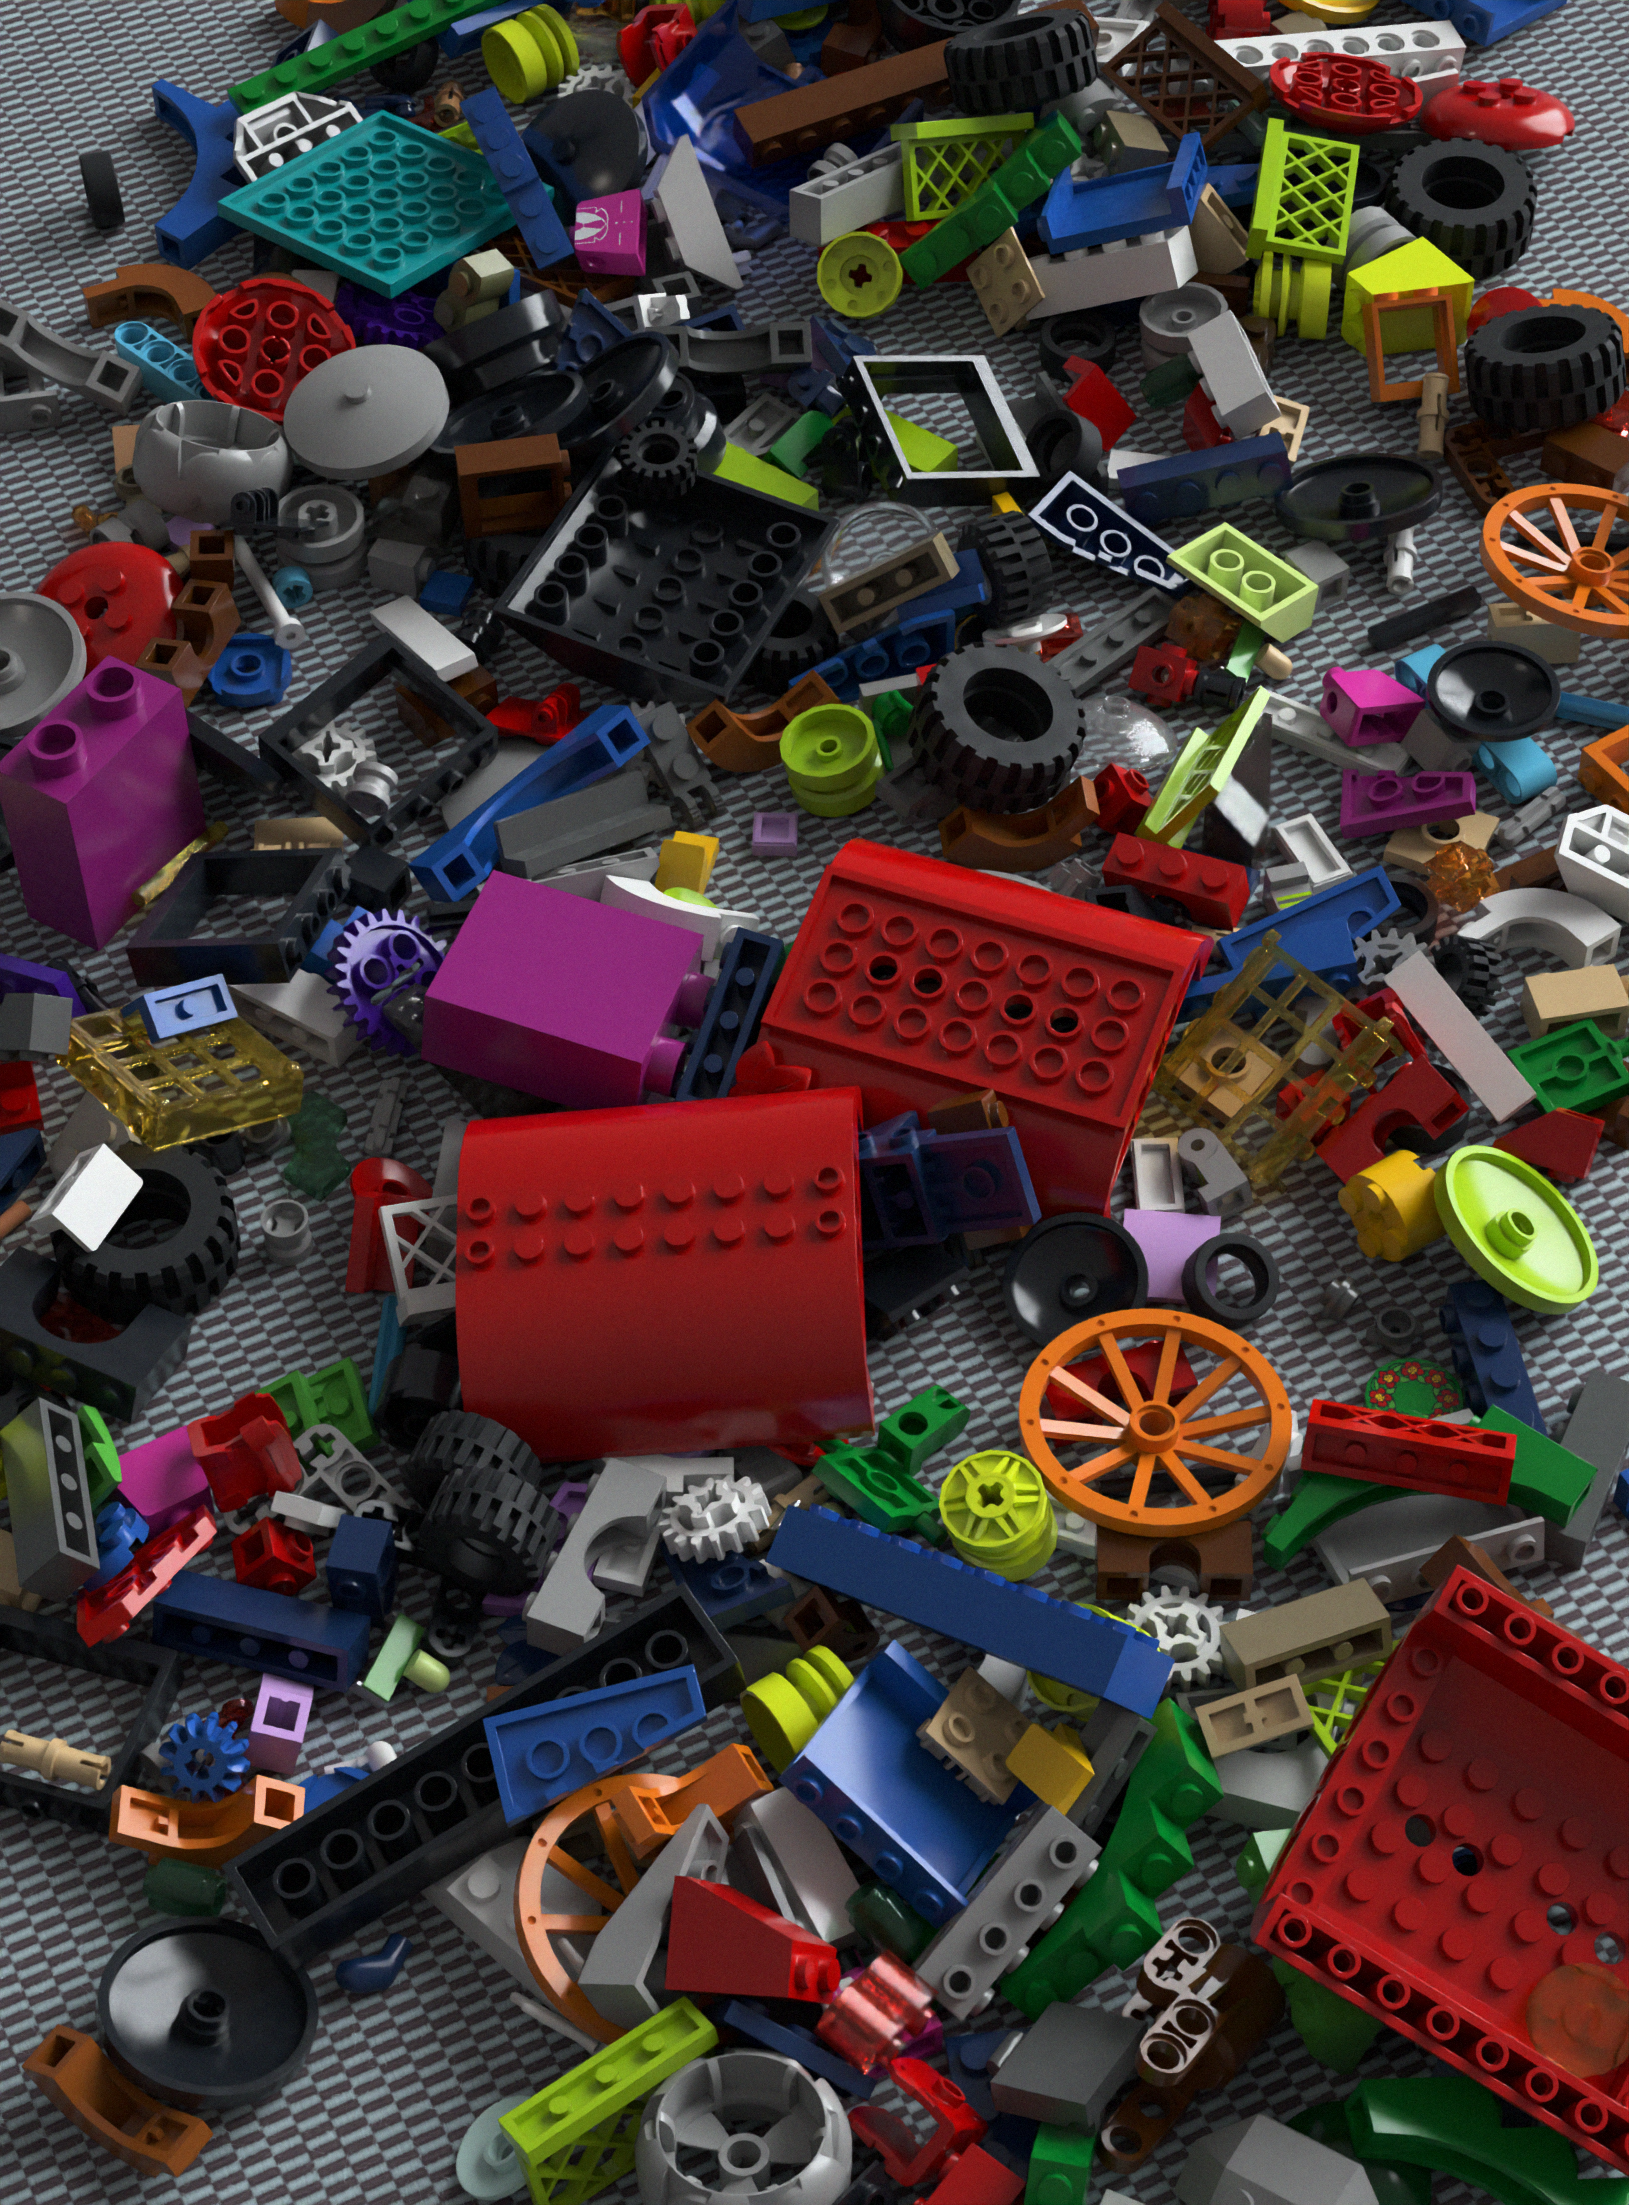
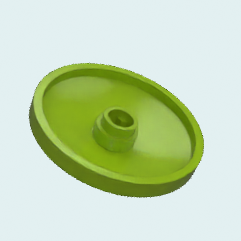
[1434,1145,1599,1315]

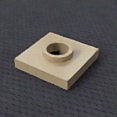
[1383,810,1500,889]
[1161,1016,1294,1128]

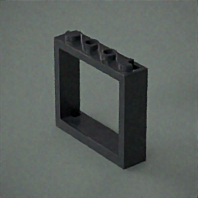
[839,355,1041,508]
[258,632,498,850]
[125,847,352,987]
[0,1604,185,1835]

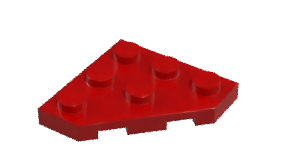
[77,1504,217,1648]

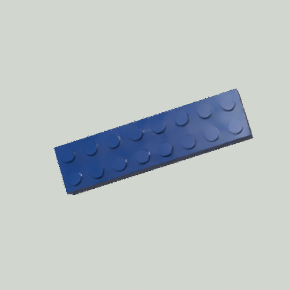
[765,1503,1175,1719]

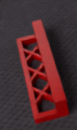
[1300,1398,1517,1506]

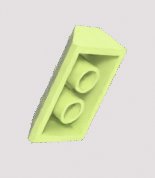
[1166,522,1319,643]

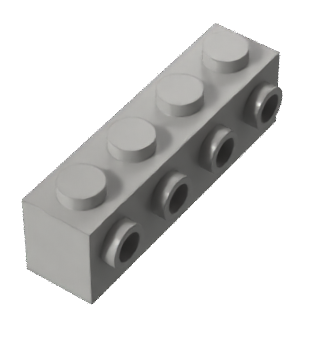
[904,1803,1102,2021]

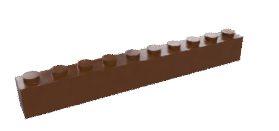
[732,0,1100,169]

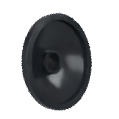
[1426,640,1561,742]
[1003,1212,1149,1353]

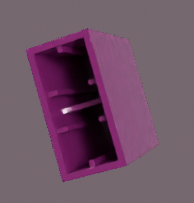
[0,655,209,952]
[421,870,718,1110]

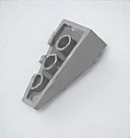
[577,1804,729,2031]

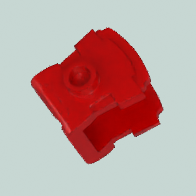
[616,3,707,88]
[1332,987,1431,1095]
[187,1391,302,1513]
[847,2057,988,2186]

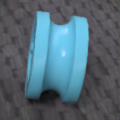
[272,566,313,608]

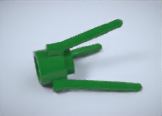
[871,690,913,772]

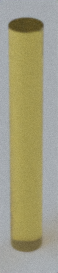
[131,820,229,907]

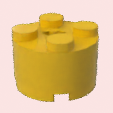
[1338,1150,1447,1262]

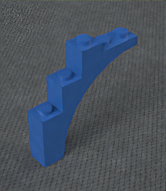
[152,78,248,271]
[459,86,576,272]

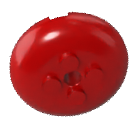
[1268,52,1423,136]
[1419,78,1575,150]
[192,278,356,426]
[34,541,185,679]

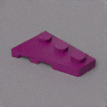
[1340,769,1476,840]

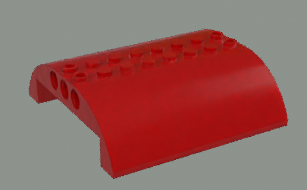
[455,1086,875,1464]

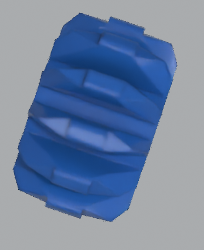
[159,1712,251,1804]

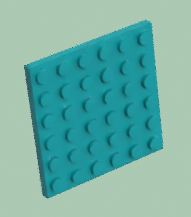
[217,110,554,299]

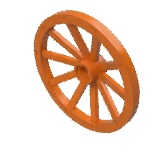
[1479,483,1629,639]
[1018,1308,1292,1537]
[513,1773,739,2051]

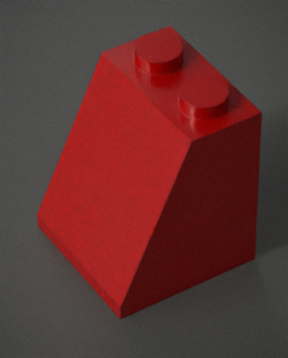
[665,1875,841,2005]

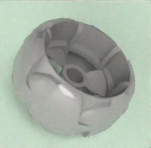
[132,400,295,525]
[635,2047,852,2205]

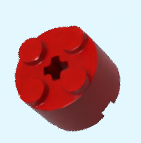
[1205,0,1270,41]

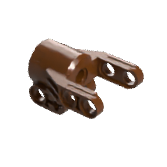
[1096,1917,1286,2175]

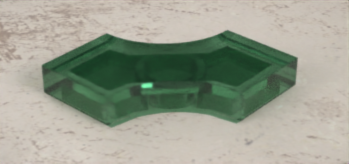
[284,1089,352,1202]

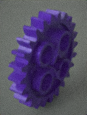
[334,282,448,350]
[324,909,447,1058]

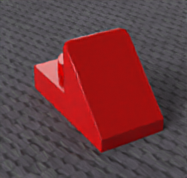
[0,1061,45,1136]

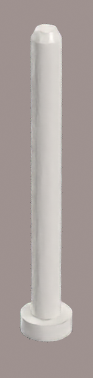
[234,536,305,649]

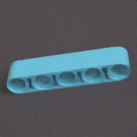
[114,321,217,404]
[1394,644,1557,805]

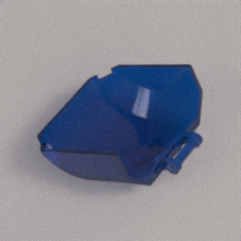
[641,0,924,228]

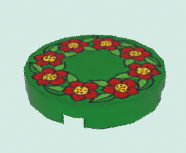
[1363,1358,1464,1419]

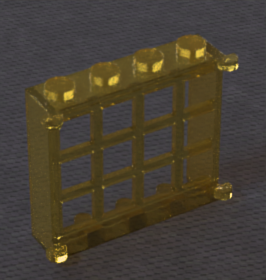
[1149,929,1405,1195]
[55,1005,304,1152]

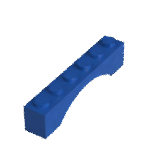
[408,705,651,903]
[1174,916,1359,1025]

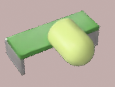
[349,1611,450,1708]

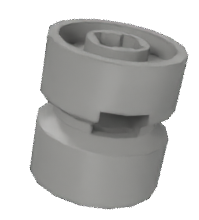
[89,499,170,552]

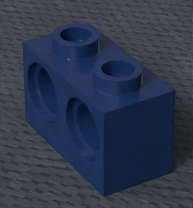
[325,1514,401,1629]

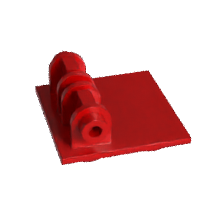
[485,682,590,745]

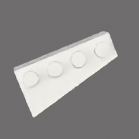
[1026,225,1198,320]

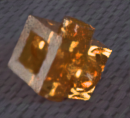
[1164,593,1242,660]
[1423,840,1501,914]

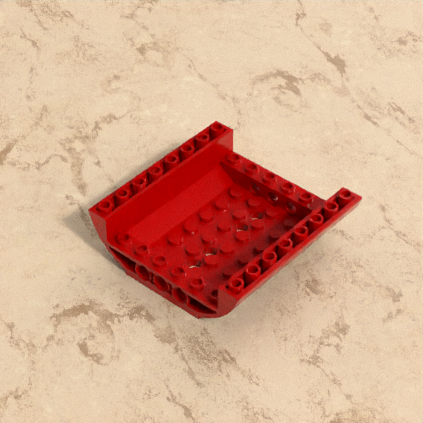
[756,838,1214,1240]
[1250,1564,1629,2177]

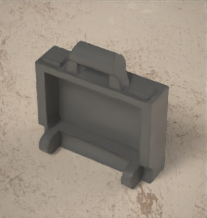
[986,2000,1148,2137]

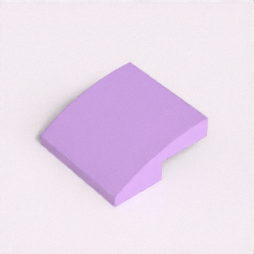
[1123,1209,1221,1305]

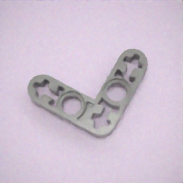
[224,1424,411,1541]

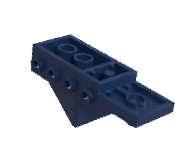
[858,1110,1042,1251]

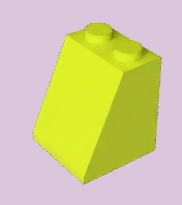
[1341,237,1475,357]

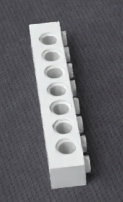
[1162,20,1466,96]

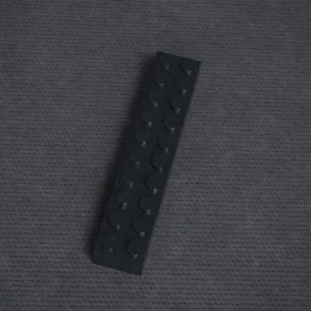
[221,1583,747,1975]

